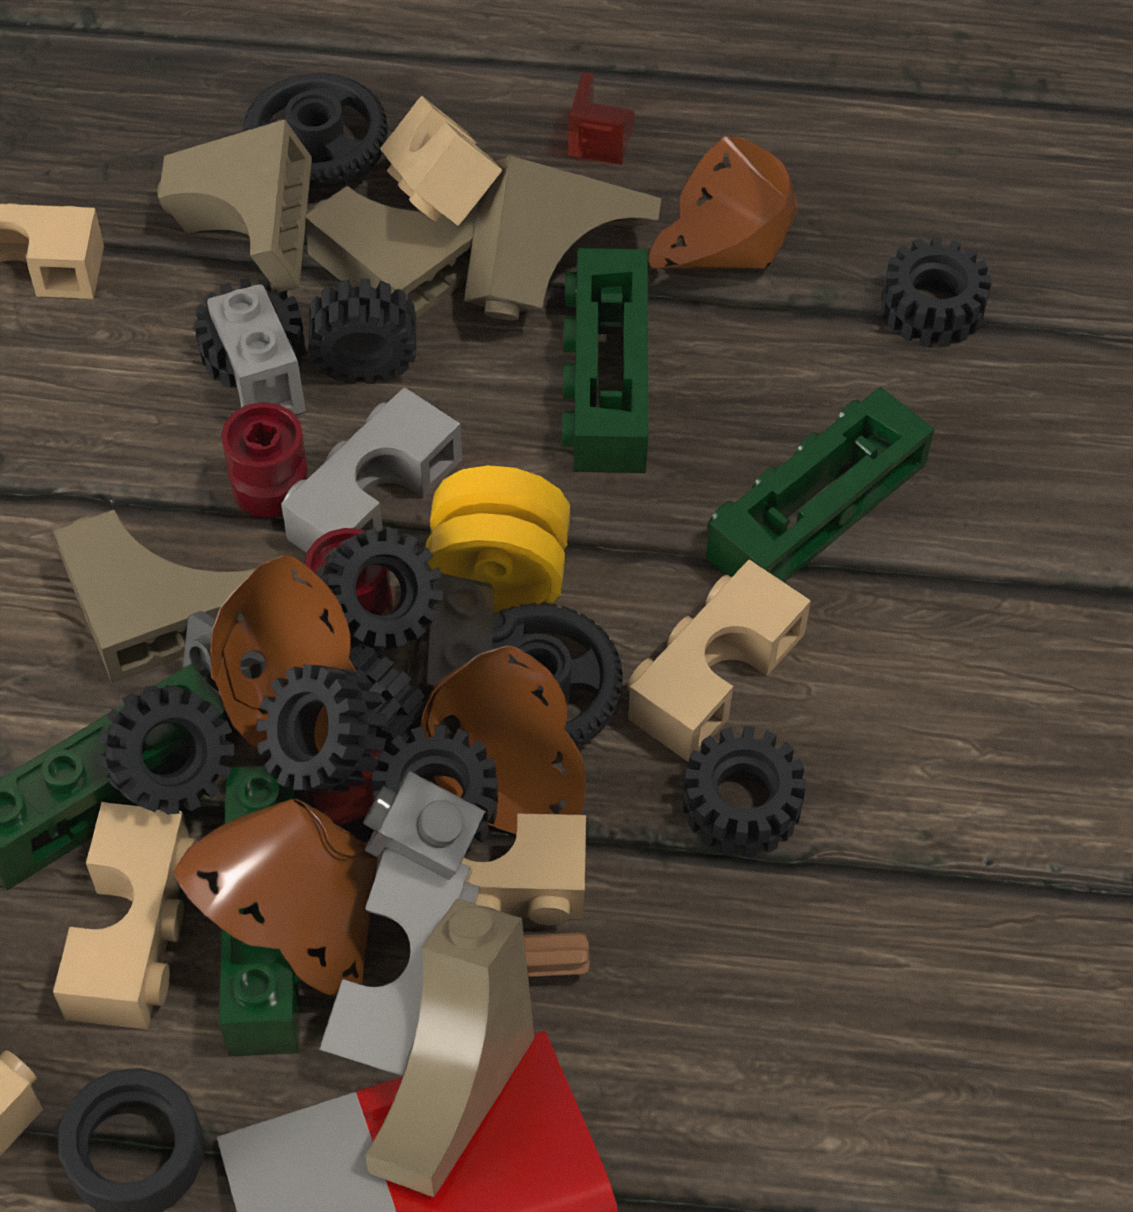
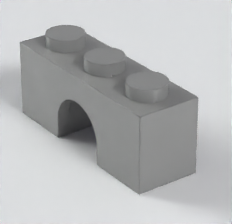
[281,387,462,553]
[320,847,480,1076]

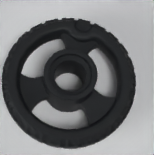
[243,73,388,190]
[455,603,623,748]

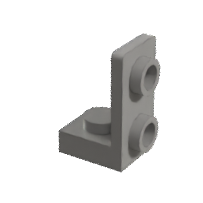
[207,284,306,415]

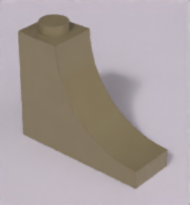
[157,119,312,293]
[464,156,661,321]
[305,186,478,319]
[53,509,256,683]
[365,899,535,1197]

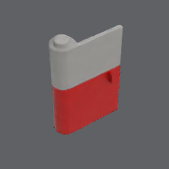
[217,1030,618,1212]

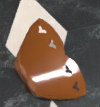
[648,135,798,269]
[210,554,359,758]
[420,645,586,835]
[173,799,377,997]

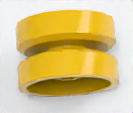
[425,465,570,617]

